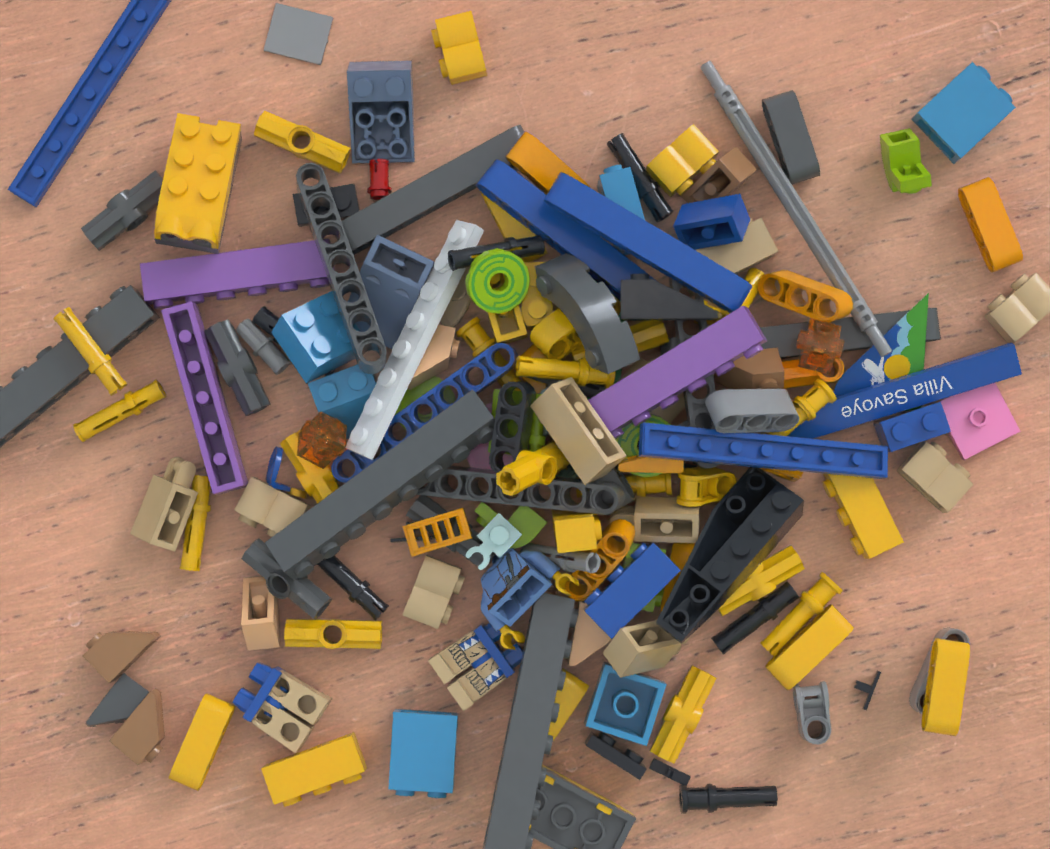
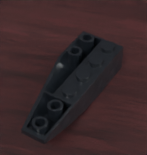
[656,467,804,644]

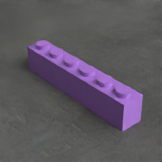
[140,238,335,309]
[161,301,248,495]
[588,306,767,439]

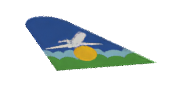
[834,293,929,411]

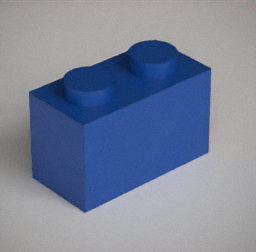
[673,194,750,250]
[874,402,951,453]

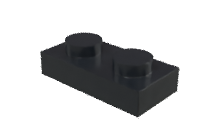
[293,184,360,227]
[585,731,647,780]

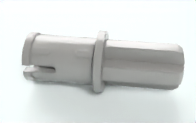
[236,319,291,375]

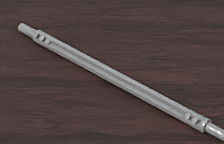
[700,61,892,358]

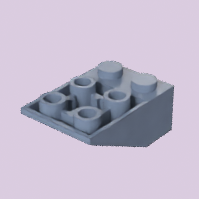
[347,60,415,163]
[348,235,434,349]

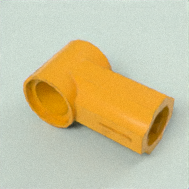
[782,354,844,389]

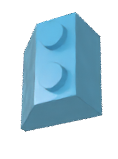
[308,364,377,444]

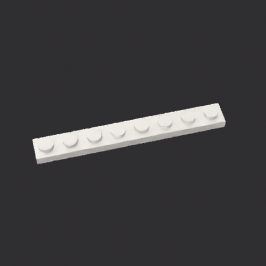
[345,220,484,460]

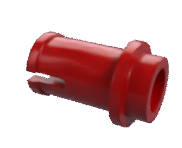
[367,159,392,200]

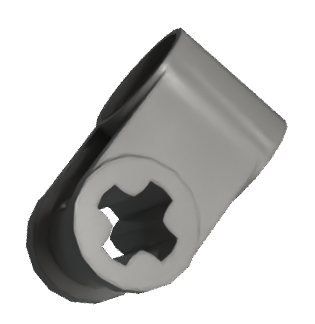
[793,681,831,745]

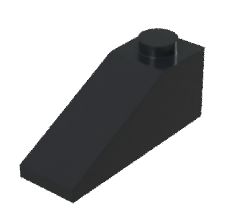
[621,274,722,321]

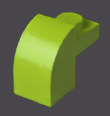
[880,128,932,194]
[474,502,547,549]

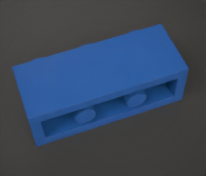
[583,542,681,639]

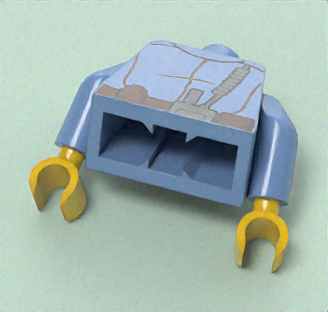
[480,548,579,650]

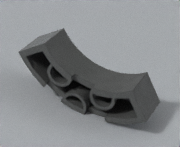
[535,253,640,374]

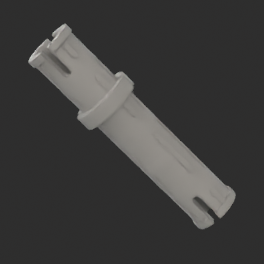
[520,543,600,573]

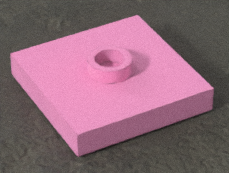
[939,383,1020,460]

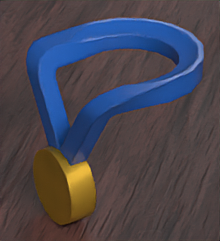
[266,446,308,499]

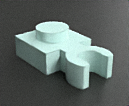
[466,513,522,570]

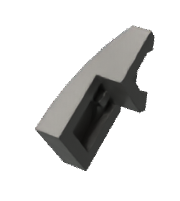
[86,673,149,727]

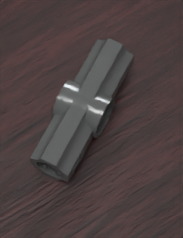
[81,170,163,251]
[204,319,271,416]
[406,495,495,570]
[241,538,332,620]

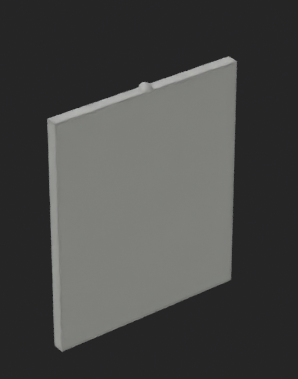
[264,3,333,65]

